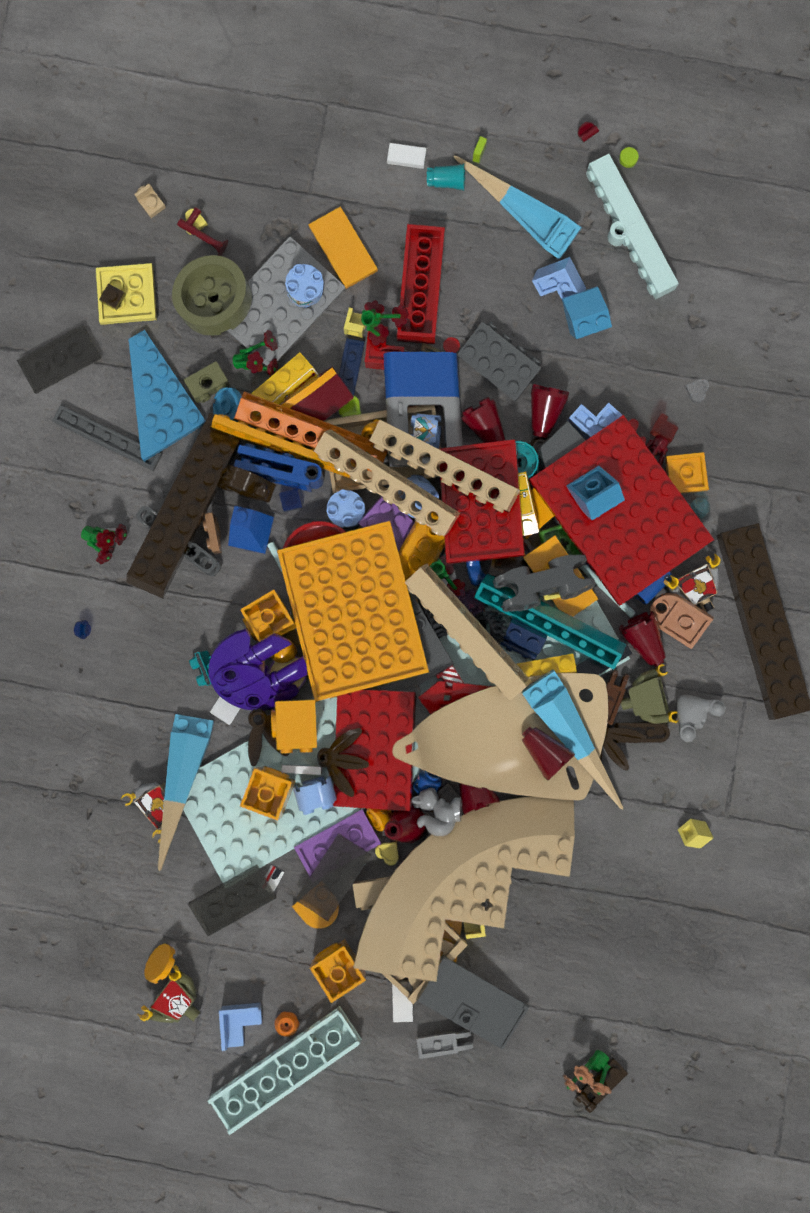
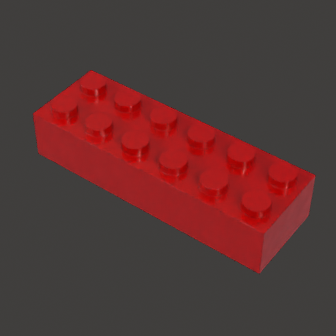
[397,224,445,344]

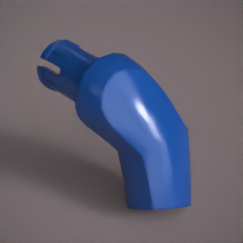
[466,561,486,586]

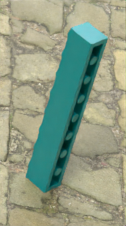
[474,573,627,670]

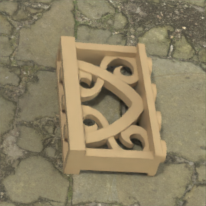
[382,922,467,1004]

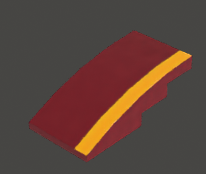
[272,366,354,442]

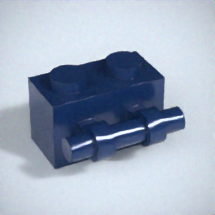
[500,617,547,661]

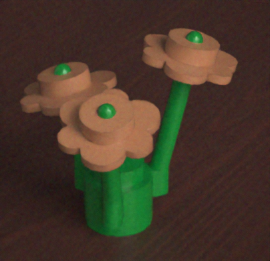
[563,1050,612,1095]

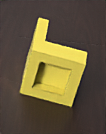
[344,307,366,338]
[678,819,714,849]
[464,922,486,939]

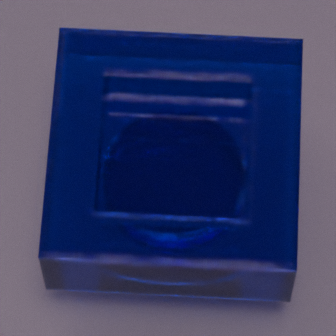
[279,489,302,512]

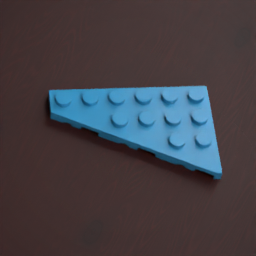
[128,330,206,462]

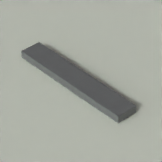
[52,405,162,471]

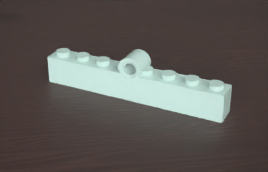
[586,154,679,299]

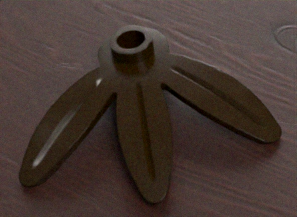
[248,709,289,766]
[600,726,647,771]
[317,728,369,797]

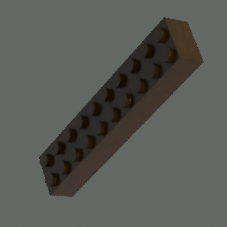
[126,413,243,599]
[716,523,810,720]

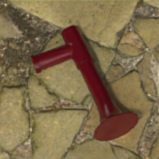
[177,207,228,256]

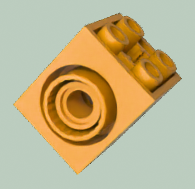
[240,590,296,642]
[271,700,317,753]
[240,766,296,821]
[310,939,366,1003]

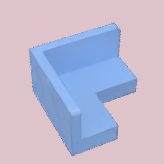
[532,257,586,298]
[568,403,622,440]
[219,1003,263,1051]

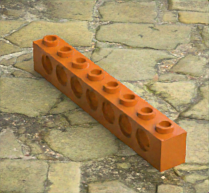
[234,392,388,472]

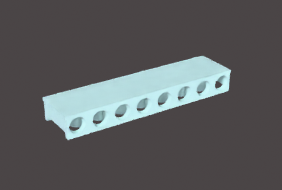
[208,1006,362,1135]

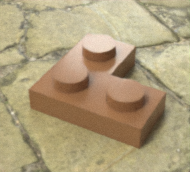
[203,513,222,554]

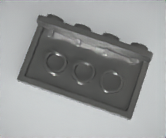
[457,321,543,402]

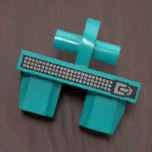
[189,650,212,686]

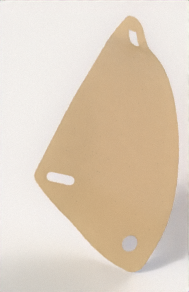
[393,673,608,800]

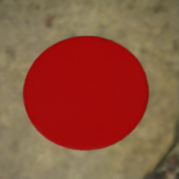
[443,337,460,353]

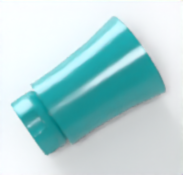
[427,163,465,191]

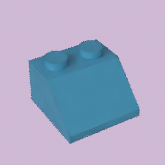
[561,286,612,339]
[567,466,625,520]

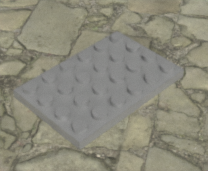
[227,237,345,367]

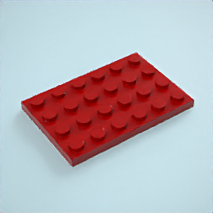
[439,439,525,564]
[333,690,415,811]

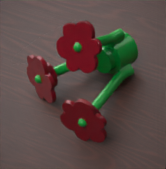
[232,330,278,377]

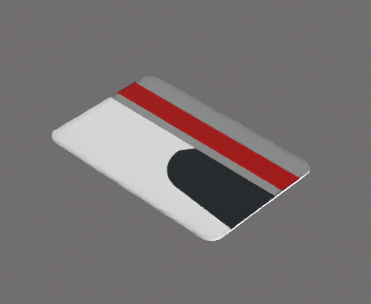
[260,865,284,893]

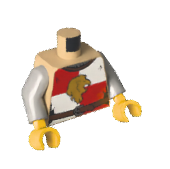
[664,554,721,612]
[121,782,166,843]

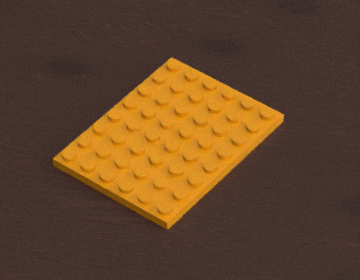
[277,521,429,702]

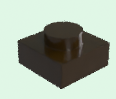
[99,284,126,311]

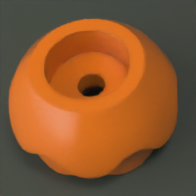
[274,1011,299,1037]

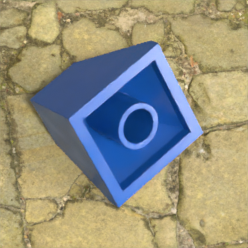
[228,506,274,554]

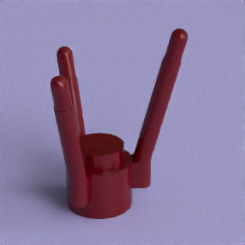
[646,435,669,466]

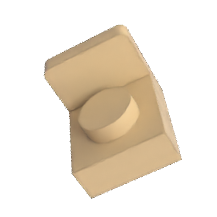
[135,184,166,218]

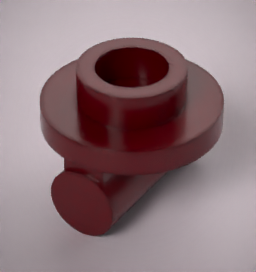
[578,122,599,143]

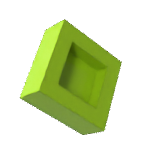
[472,136,487,163]

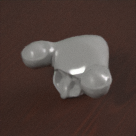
[676,694,726,742]

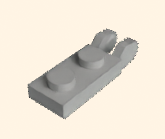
[416,1030,474,1059]

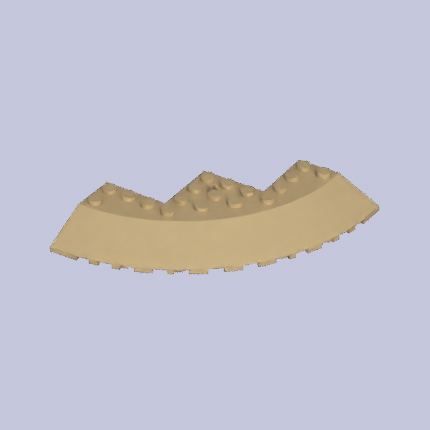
[353,797,575,982]

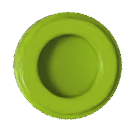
[619,147,639,168]

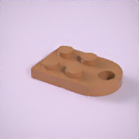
[650,593,714,649]

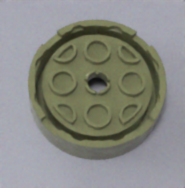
[172,255,252,336]

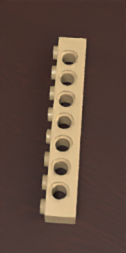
[369,420,520,513]
[314,429,460,536]

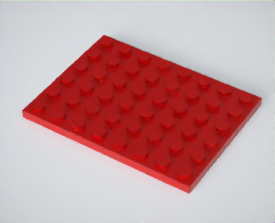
[529,415,714,606]

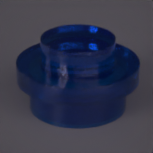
[74,620,91,639]

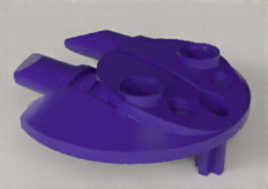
[209,629,307,710]

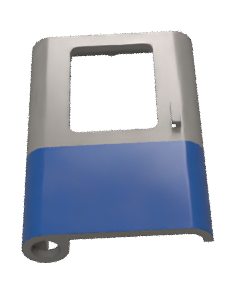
[383,352,463,467]

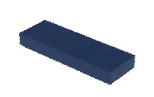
[339,338,365,395]

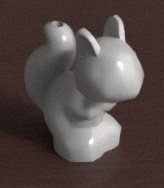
[411,788,462,837]

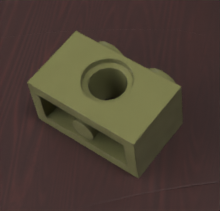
[184,361,230,404]

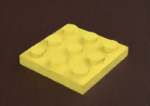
[96,263,157,325]

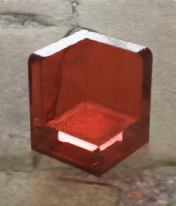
[649,413,678,444]

